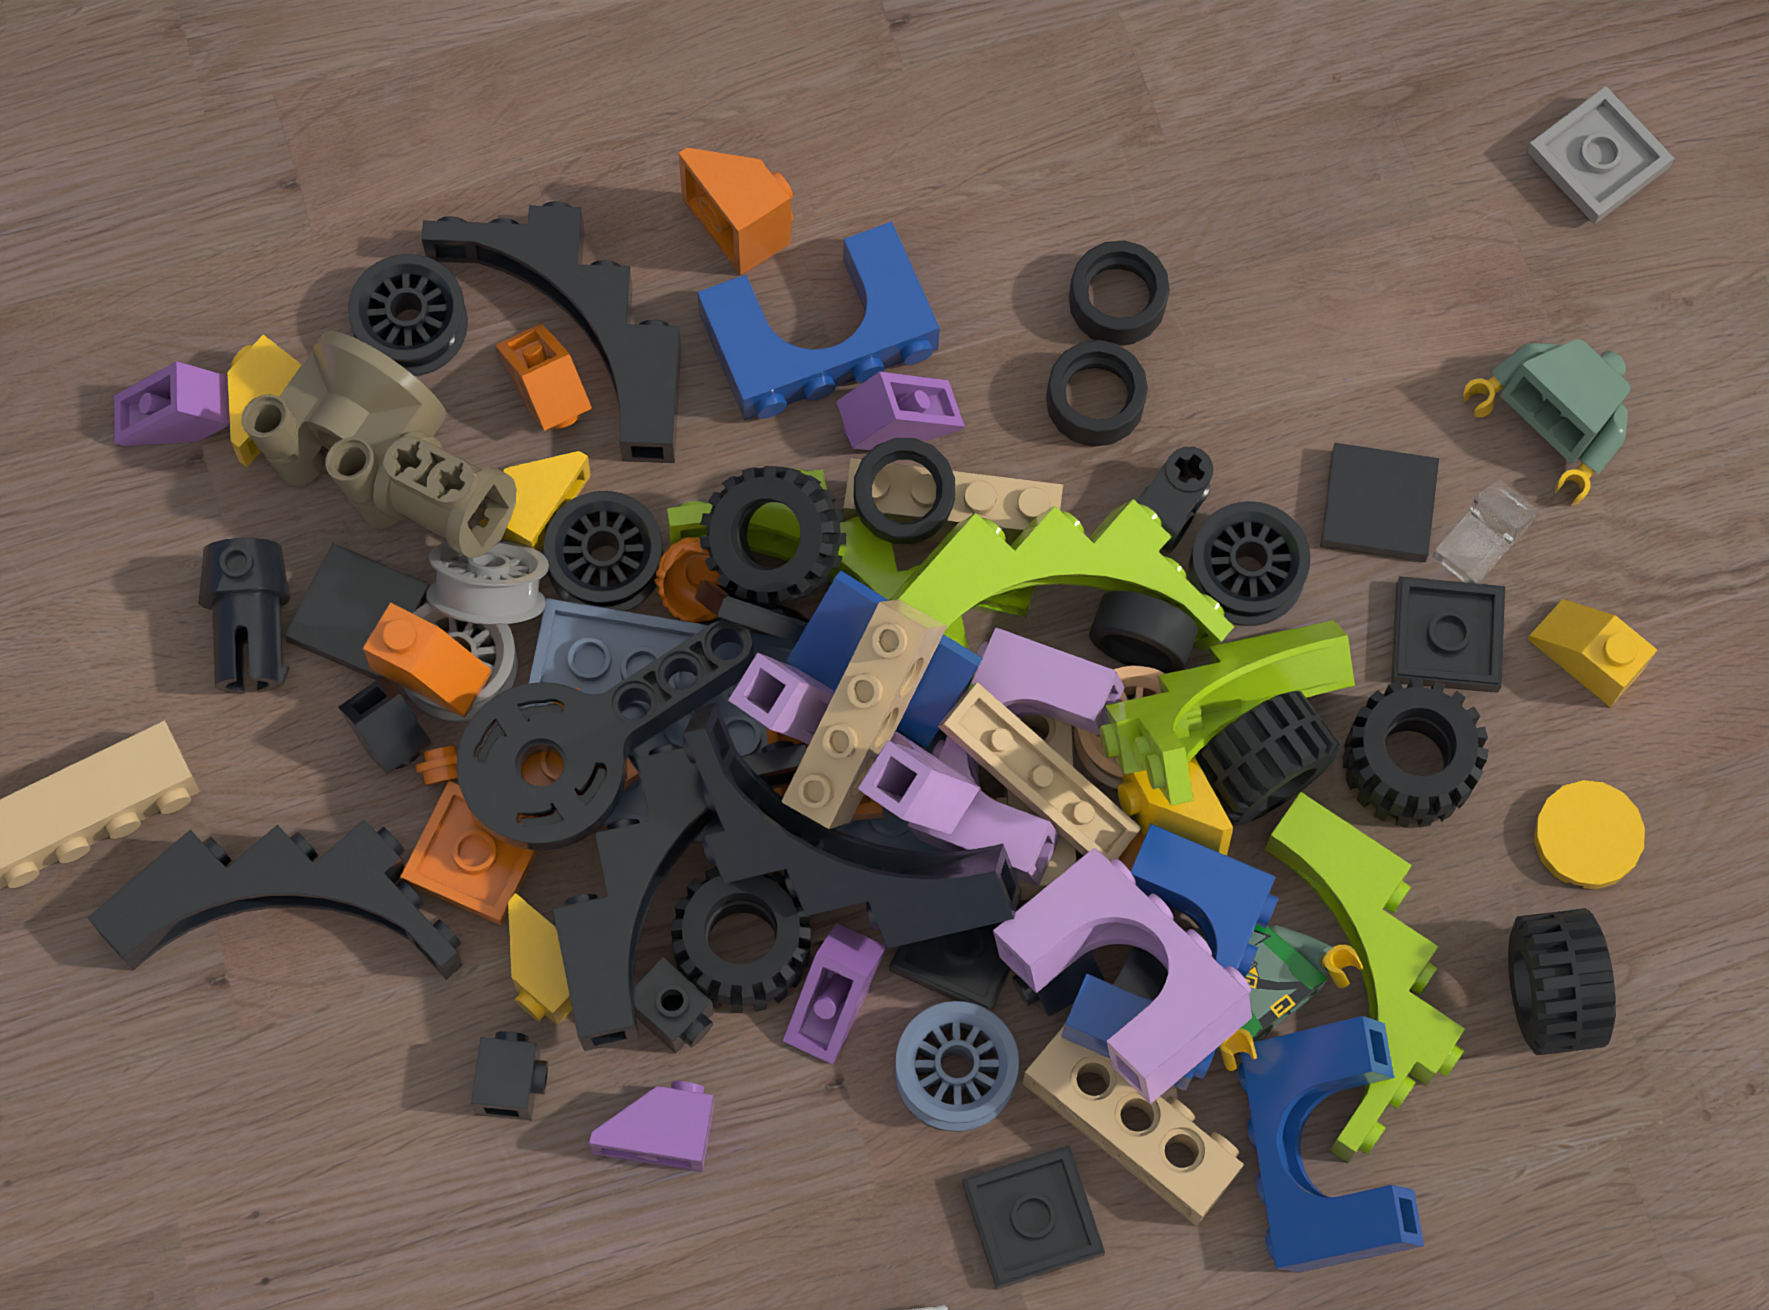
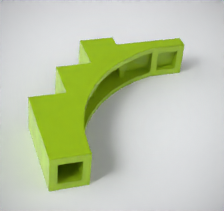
[667,469,974,691]
[889,499,1234,651]
[1100,620,1355,806]
[1265,792,1465,1163]

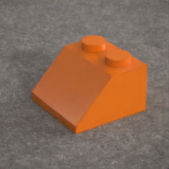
[678,147,794,276]

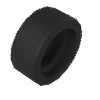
[1069,240,1170,345]
[1046,340,1148,447]
[854,438,955,544]
[1089,591,1198,674]

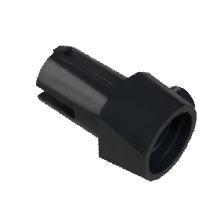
[198,538,290,694]

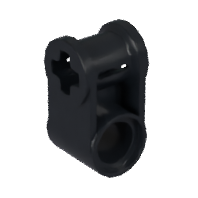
[1136,447,1213,554]

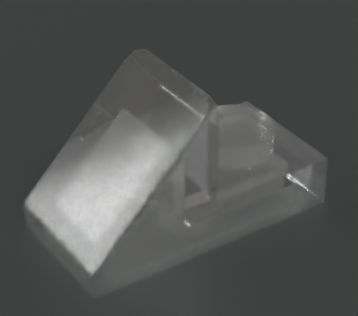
[1432,479,1540,584]

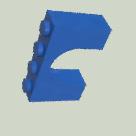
[697,221,940,421]
[1061,824,1279,1091]
[1238,1016,1424,1273]

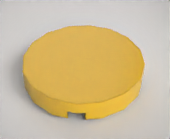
[1534,780,1645,890]

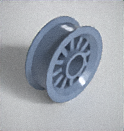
[895,1001,1019,1132]

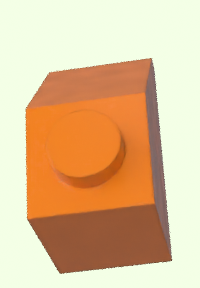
[495,323,592,431]
[363,602,492,718]

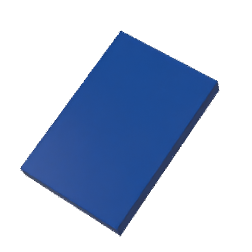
[786,570,983,748]

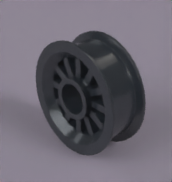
[348,254,468,376]
[544,491,663,612]
[1189,501,1310,626]

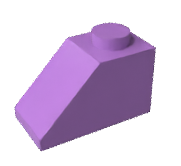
[114,361,230,446]
[836,372,965,450]
[783,923,887,1065]
[589,1081,714,1172]

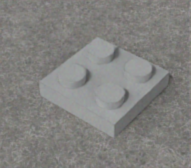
[1526,86,1675,225]

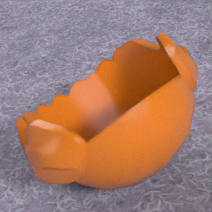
[654,537,721,623]

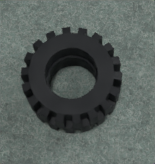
[700,466,846,603]
[1343,678,1489,827]
[1196,691,1340,826]
[671,867,811,1013]
[1508,908,1616,1055]

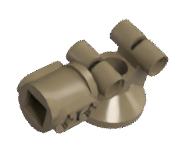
[242,330,517,558]

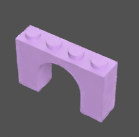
[908,628,1125,887]
[728,653,981,835]
[993,847,1252,1104]

